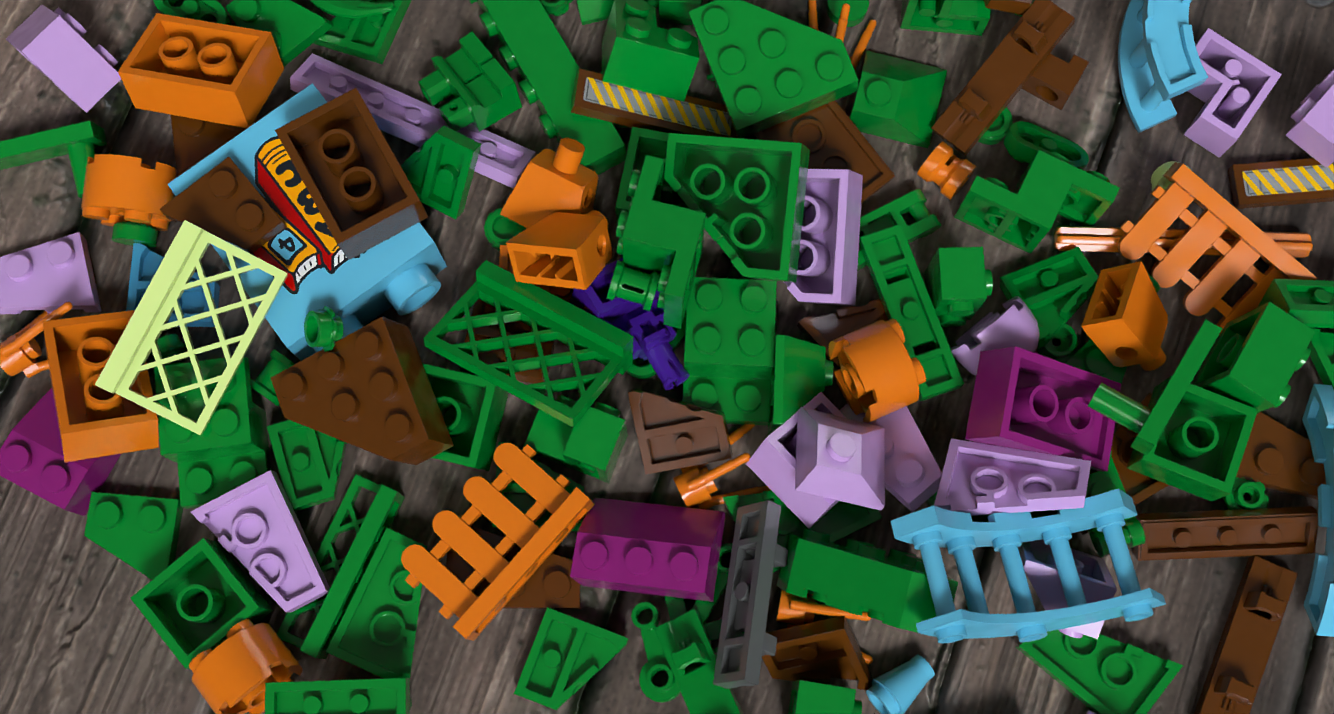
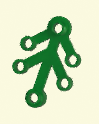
[631,543,744,703]

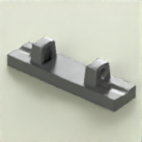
[713,500,788,689]

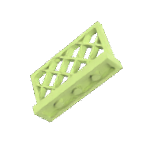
[95,220,288,435]

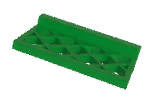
[423,260,633,427]

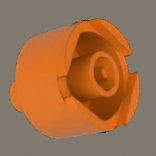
[81,154,177,231]
[829,319,926,423]
[189,619,303,714]

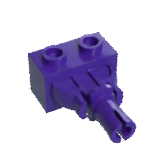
[570,258,690,390]

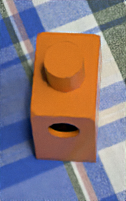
[500,138,599,228]
[506,210,612,290]
[1081,261,1168,371]

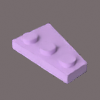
[0,232,101,314]
[839,403,942,513]
[934,438,1091,516]
[191,470,330,613]

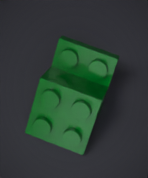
[954,150,1120,254]
[616,155,706,329]
[682,277,777,426]
[154,356,271,509]

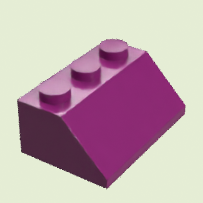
[570,498,725,602]

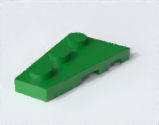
[326,527,427,679]
[1016,630,1183,714]

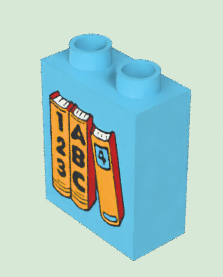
[167,83,447,361]

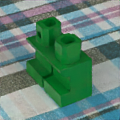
[418,31,522,132]

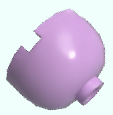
[950,296,1040,375]

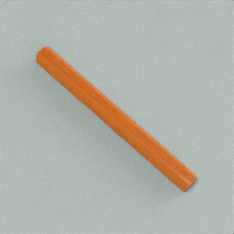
[1054,226,1313,258]

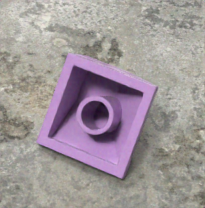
[795,407,885,511]
[1018,539,1117,639]

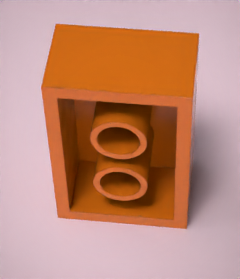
[118,13,284,128]
[42,310,159,462]

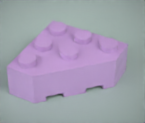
[783,169,863,305]

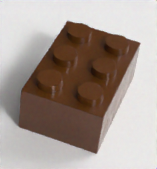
[275,88,428,260]

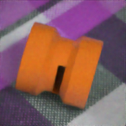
[917,141,976,200]

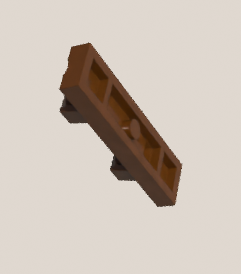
[932,0,1075,156]
[1194,556,1298,714]

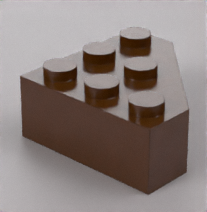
[271,317,454,465]

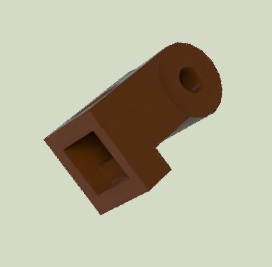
[1017,38,1089,110]

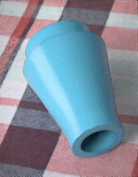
[866,654,935,714]

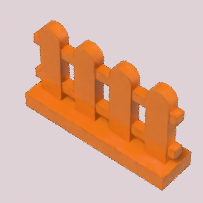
[1118,162,1317,338]
[401,443,595,641]

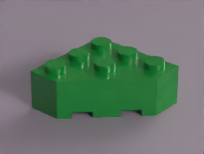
[688,0,859,139]
[664,133,810,283]
[777,528,958,633]

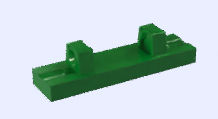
[859,224,964,401]
[654,609,743,714]

